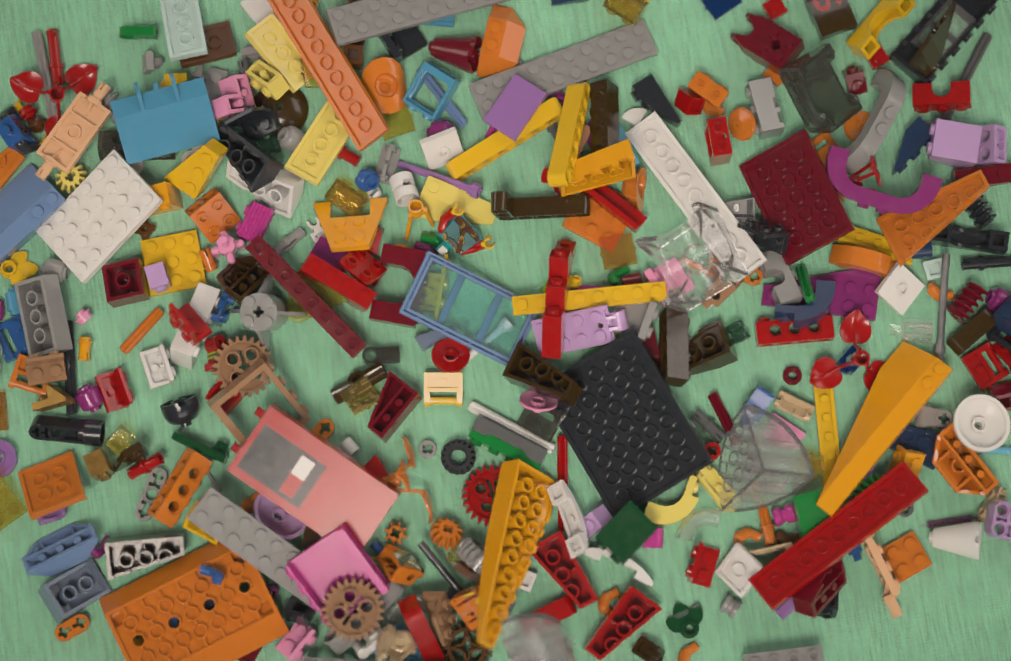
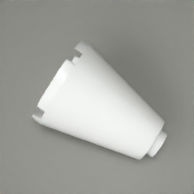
[929,521,982,560]

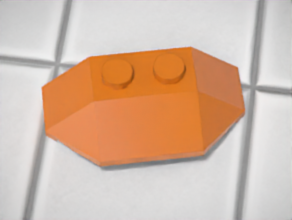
[477,5,526,78]
[932,423,999,495]

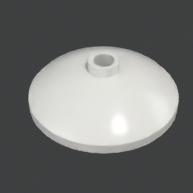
[953,394,1010,452]

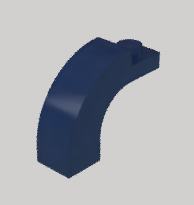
[774,280,836,328]

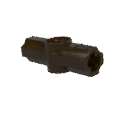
[330,362,388,404]

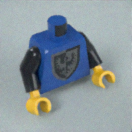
[0,99,47,154]

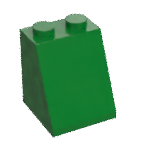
[791,489,837,539]

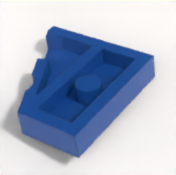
[210,291,235,327]

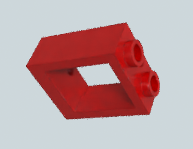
[704,116,733,166]

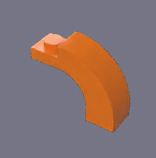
[828,244,896,278]

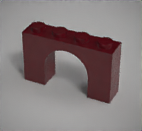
[369,243,432,329]

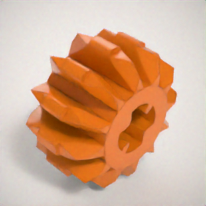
[429,516,463,551]

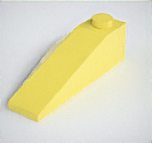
[419,175,496,225]

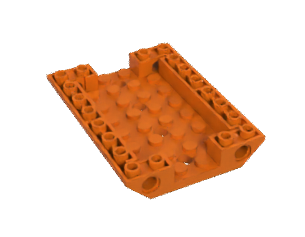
[99,542,290,661]

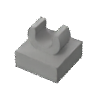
[142,51,162,75]

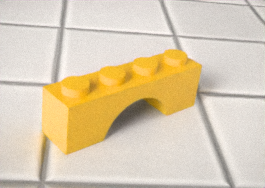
[846,0,916,60]

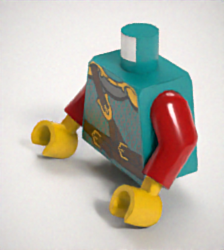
[435,201,495,257]

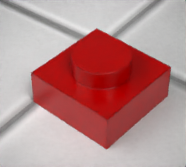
[762,0,788,21]
[866,44,890,71]

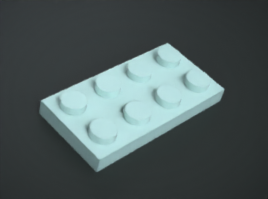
[160,0,208,62]

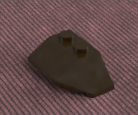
[216,256,270,305]

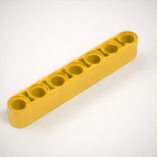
[547,82,590,188]
[445,97,562,181]

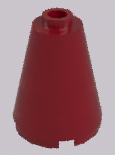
[428,36,482,74]

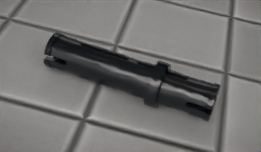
[961,255,1011,271]

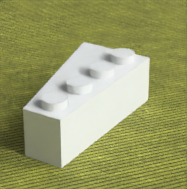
[170,282,221,370]

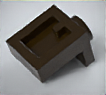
[631,635,665,661]

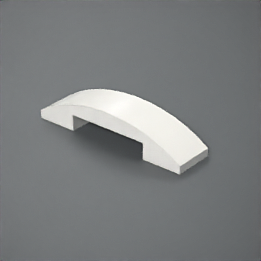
[547,480,588,559]
[582,548,653,587]

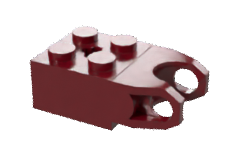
[730,13,805,78]

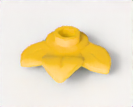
[0,251,39,285]

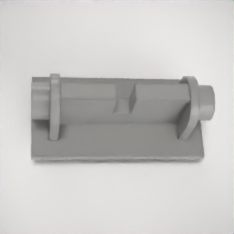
[376,144,401,185]

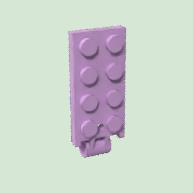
[531,304,629,357]

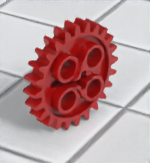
[461,464,501,527]

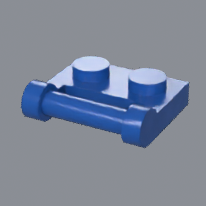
[0,315,28,363]

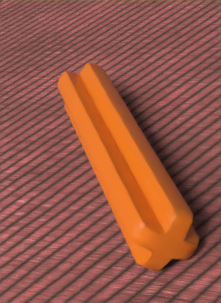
[120,307,164,354]

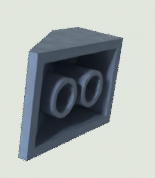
[37,558,112,624]

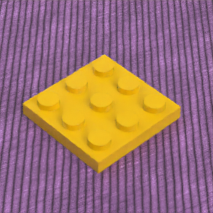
[140,230,207,297]

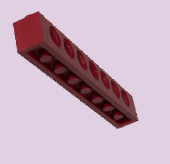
[245,235,368,359]

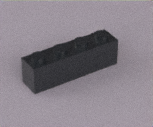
[217,121,283,193]

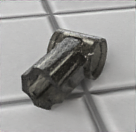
[362,346,400,366]

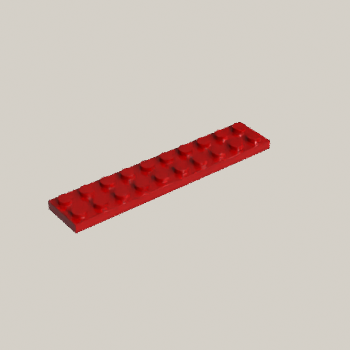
[748,461,929,611]

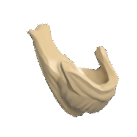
[376,624,417,661]

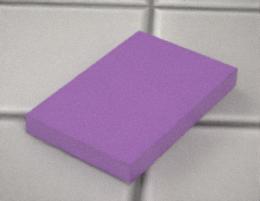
[483,74,547,141]

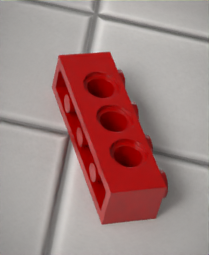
[754,314,835,348]

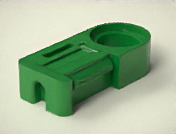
[119,26,158,40]

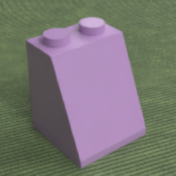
[926,118,982,169]

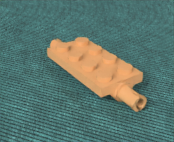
[35,81,112,181]
[862,534,904,619]

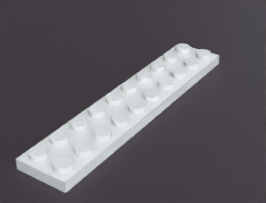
[625,111,768,282]

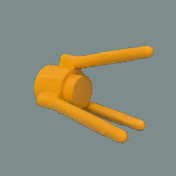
[405,199,435,241]

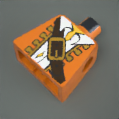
[377,543,424,586]

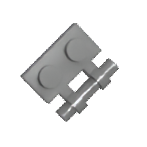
[192,65,228,101]

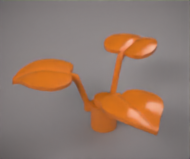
[381,436,433,523]

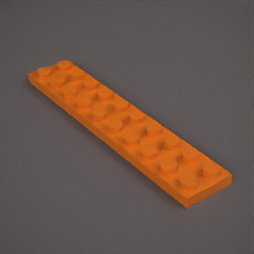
[267,0,390,151]

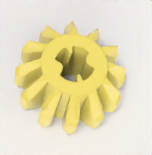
[55,164,87,194]

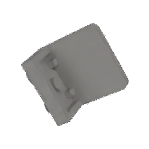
[616,301,660,342]

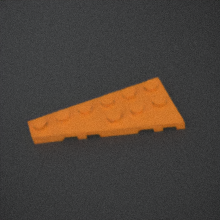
[876,169,990,267]

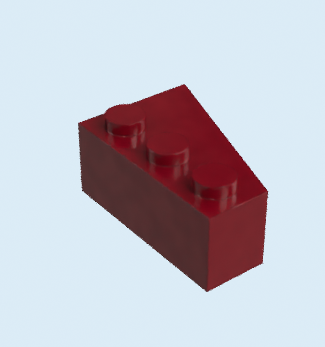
[367,371,422,443]
[792,558,847,618]

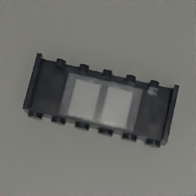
[889,0,998,84]

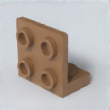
[25,351,67,387]
[421,591,457,646]

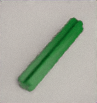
[795,263,815,303]

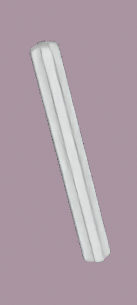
[468,401,555,454]

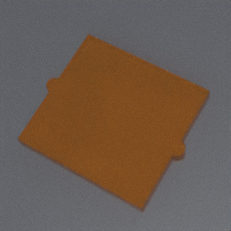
[598,233,638,270]

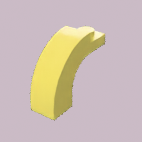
[644,475,700,526]

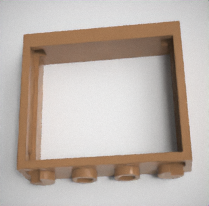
[207,358,311,446]

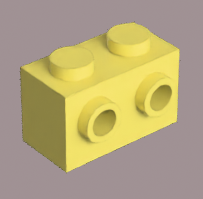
[245,59,290,101]

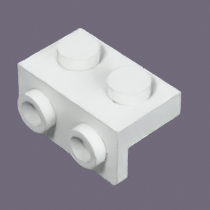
[139,344,176,390]

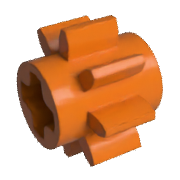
[384,522,408,545]

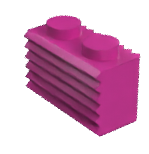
[235,201,275,243]

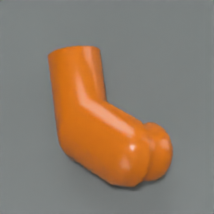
[703,100,725,118]
[733,527,762,544]
[597,588,620,615]
[677,642,699,661]

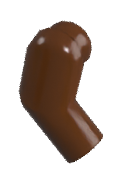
[775,530,800,544]

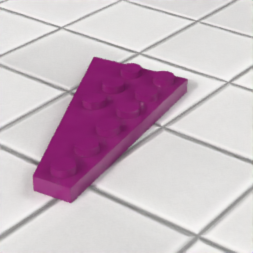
[761,269,881,321]

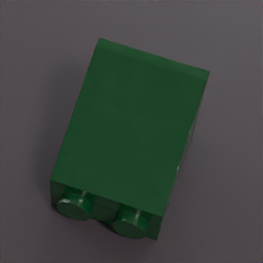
[595,500,658,566]

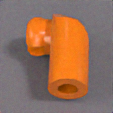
[927,282,954,301]

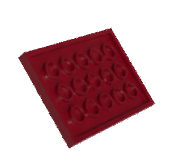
[739,129,855,266]

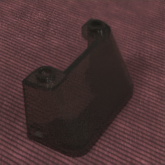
[779,43,863,133]

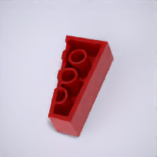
[532,531,600,609]

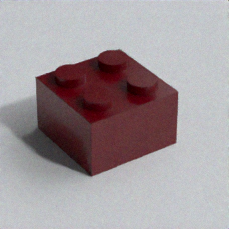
[102,258,150,308]

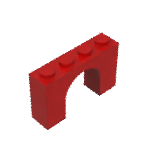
[298,253,377,313]

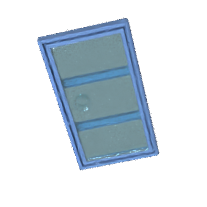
[398,250,537,366]

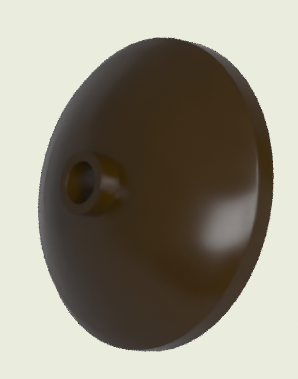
[254,89,309,138]

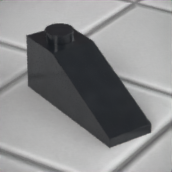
[630,74,681,128]

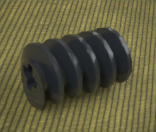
[965,194,997,230]

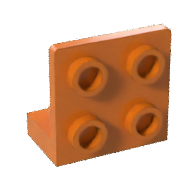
[185,187,241,244]

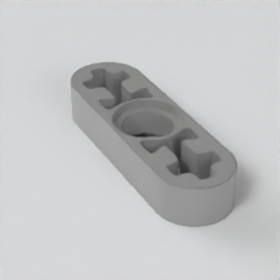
[135,468,168,522]

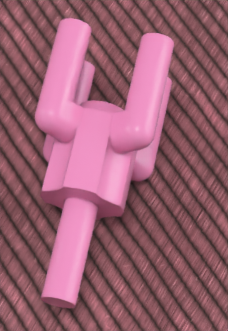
[211,231,246,264]

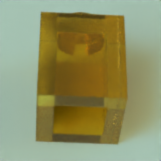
[105,424,135,456]

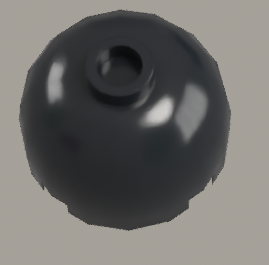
[160,394,200,428]

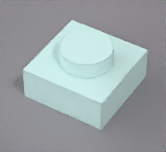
[922,258,942,282]

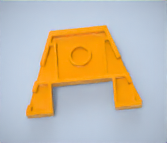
[313,197,388,252]

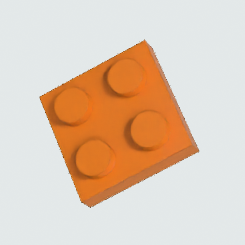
[881,531,932,583]

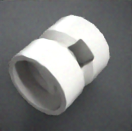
[389,171,420,207]

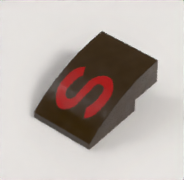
[803,0,858,41]

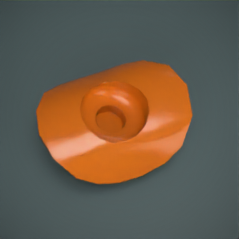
[361,57,407,114]

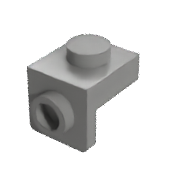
[240,45,267,64]

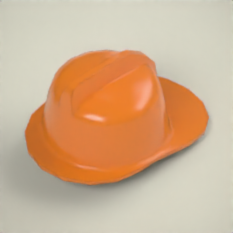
[622,167,647,212]

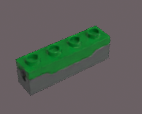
[468,415,548,470]

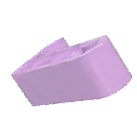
[984,501,1011,541]

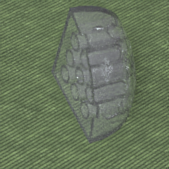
[718,404,815,512]
[500,613,578,661]

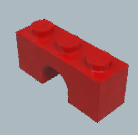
[912,80,972,114]

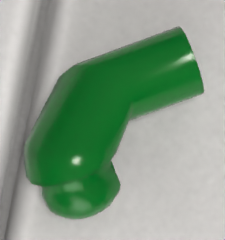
[420,232,443,254]
[607,263,630,286]

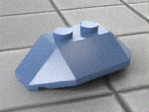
[22,523,99,577]

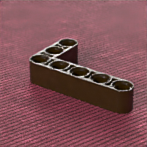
[491,191,590,220]

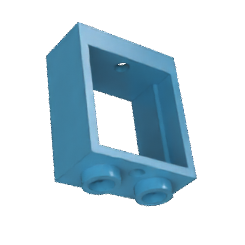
[402,61,461,121]

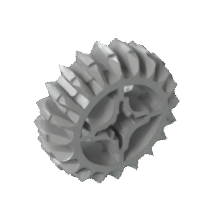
[456,537,485,575]

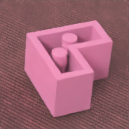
[210,74,256,120]

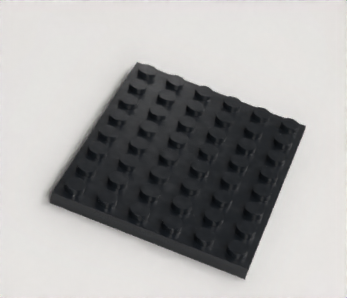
[550,328,714,517]

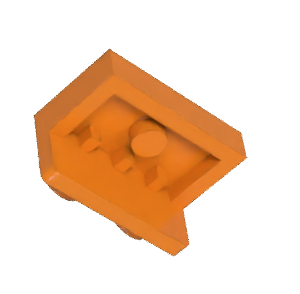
[688,71,729,108]

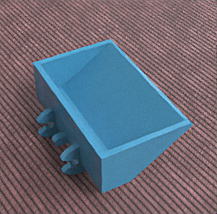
[110,72,220,165]

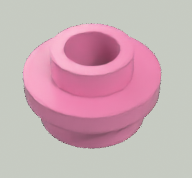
[75,308,92,325]

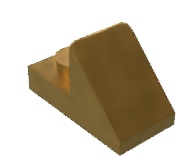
[31,383,76,412]

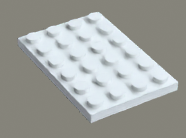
[36,149,164,284]

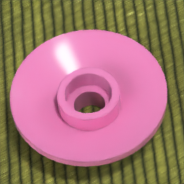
[519,391,558,413]

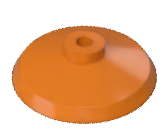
[728,107,756,141]
[843,110,870,142]

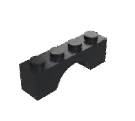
[931,224,1010,255]

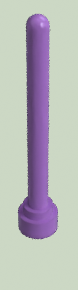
[397,161,483,199]

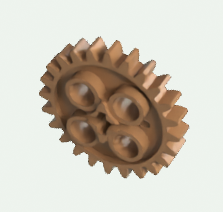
[211,335,275,398]
[321,577,385,642]

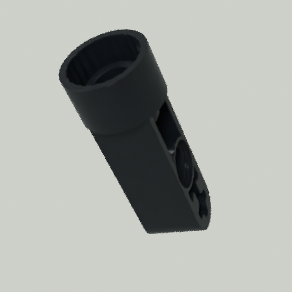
[29,415,105,447]

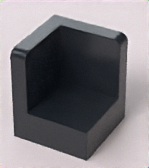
[283,595,316,627]

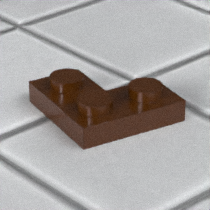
[453,560,481,584]

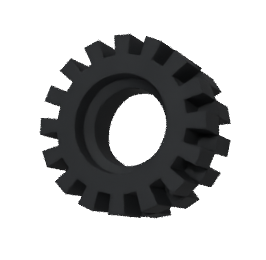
[441,439,476,475]

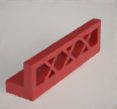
[582,185,647,234]

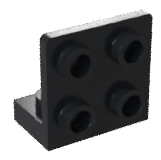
[378,26,428,63]
[224,105,281,142]
[737,218,791,255]

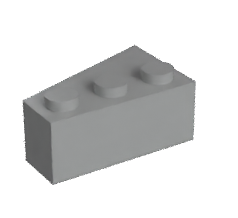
[745,77,785,140]

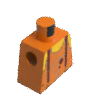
[449,584,480,631]

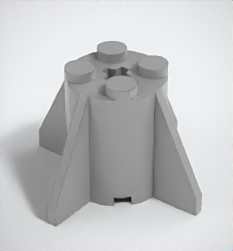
[231,274,307,351]

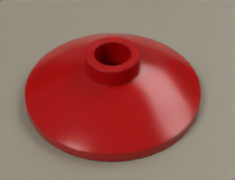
[431,339,470,373]

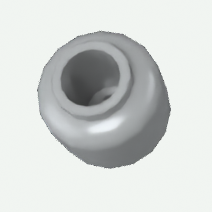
[277,125,305,153]
[40,258,70,284]

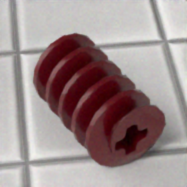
[947,282,988,324]

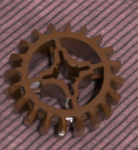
[441,622,493,661]

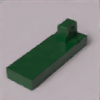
[171,431,229,464]

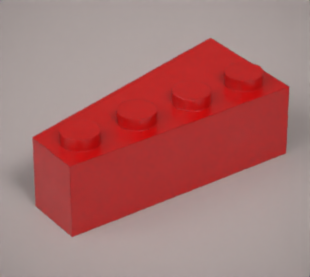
[582,585,662,661]

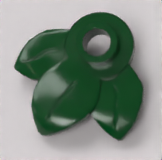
[666,602,703,639]

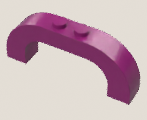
[826,145,943,215]

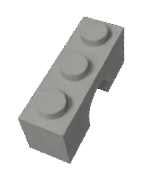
[758,251,803,306]

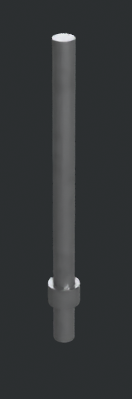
[934,253,950,361]

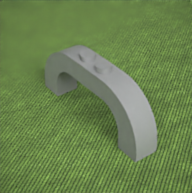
[844,69,906,175]

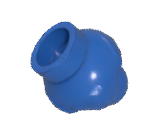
[355,168,379,192]

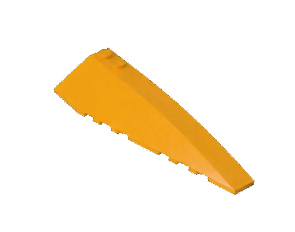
[816,341,953,517]
[477,459,556,649]

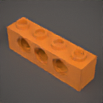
[147,447,213,528]

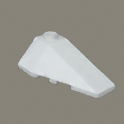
[226,160,304,218]

